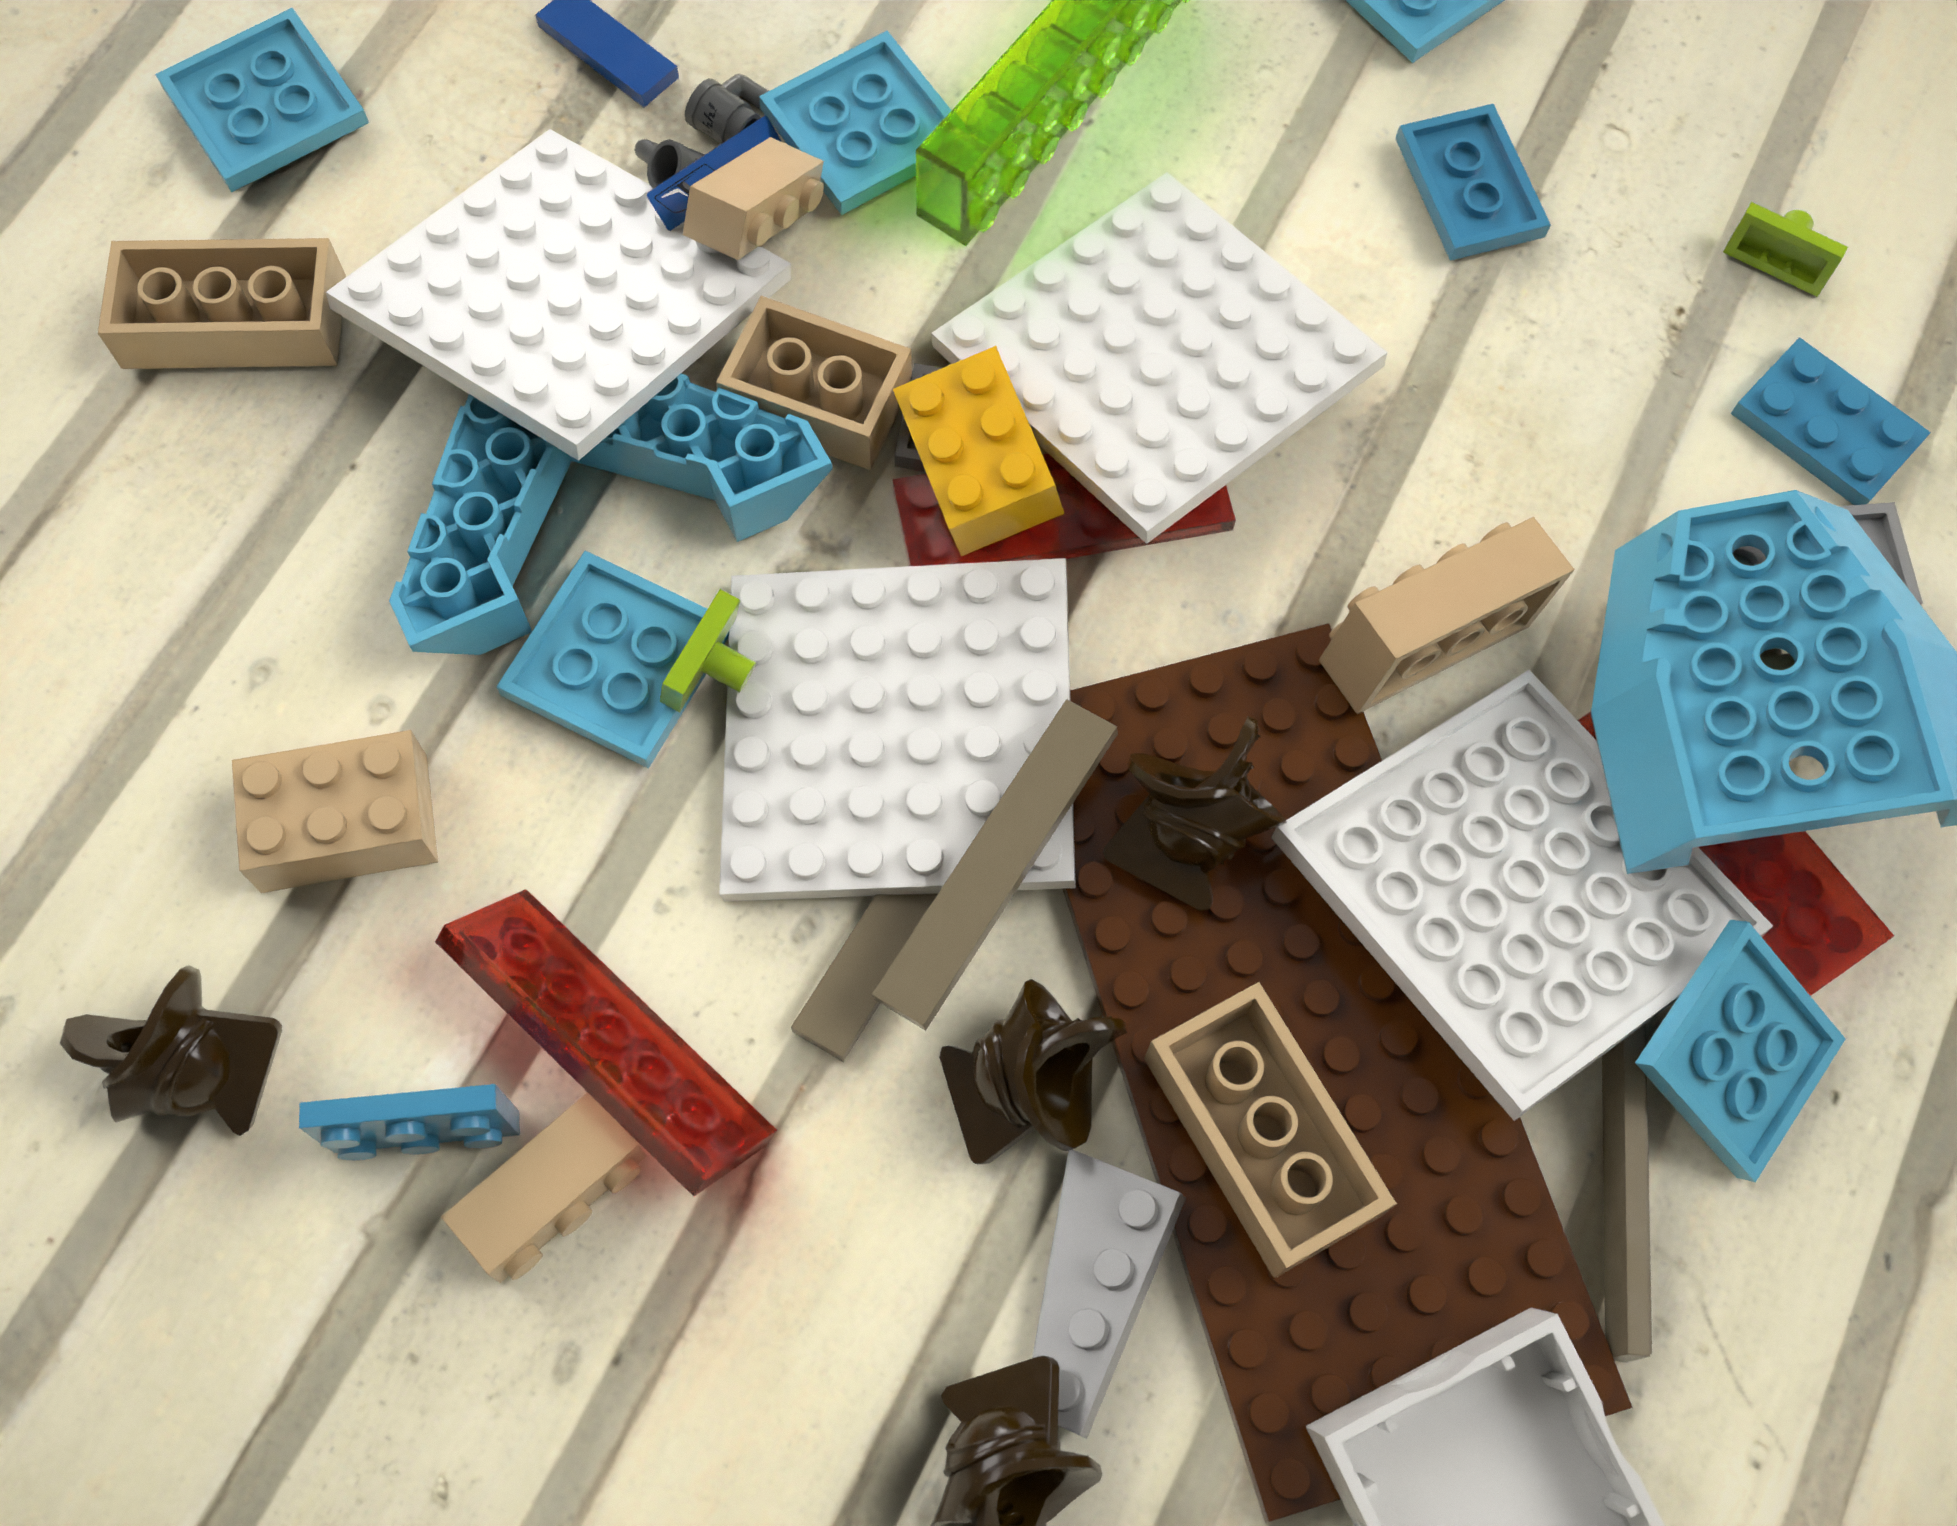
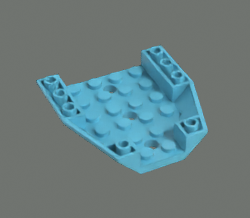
[1591,490,1957,874]

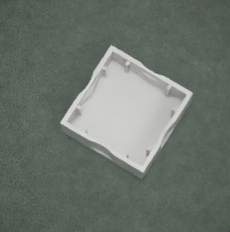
[1306,1308,1665,1526]

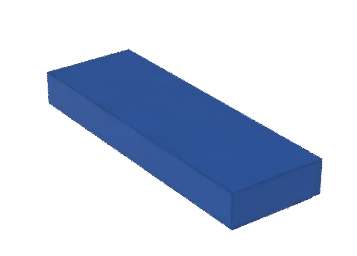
[535,0,679,107]

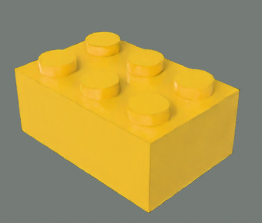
[893,346,1065,556]

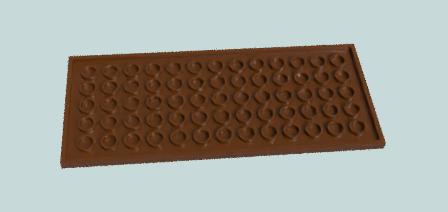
[1063,623,1633,1523]

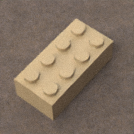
[98,238,346,369]
[1319,516,1575,714]
[1144,982,1397,1279]

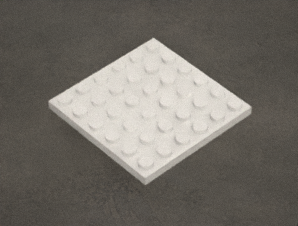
[326,129,791,461]
[931,172,1388,544]
[719,558,1076,902]
[1271,670,1773,1121]

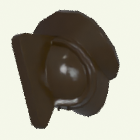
[1103,716,1287,911]
[60,965,282,1136]
[939,979,1127,1164]
[931,1356,1103,1526]

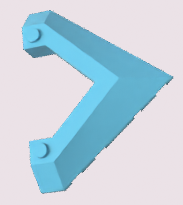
[389,373,833,655]

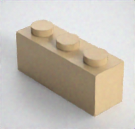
[683,137,824,260]
[441,1089,647,1283]

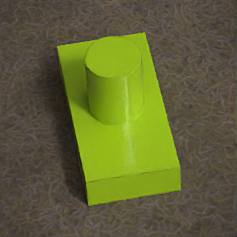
[1723,202,1848,297]
[660,589,757,713]

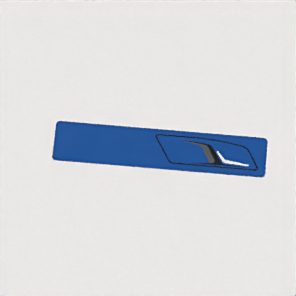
[646,116,783,231]

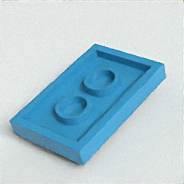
[1395,103,1551,261]
[1731,337,1931,505]
[299,1084,520,1160]

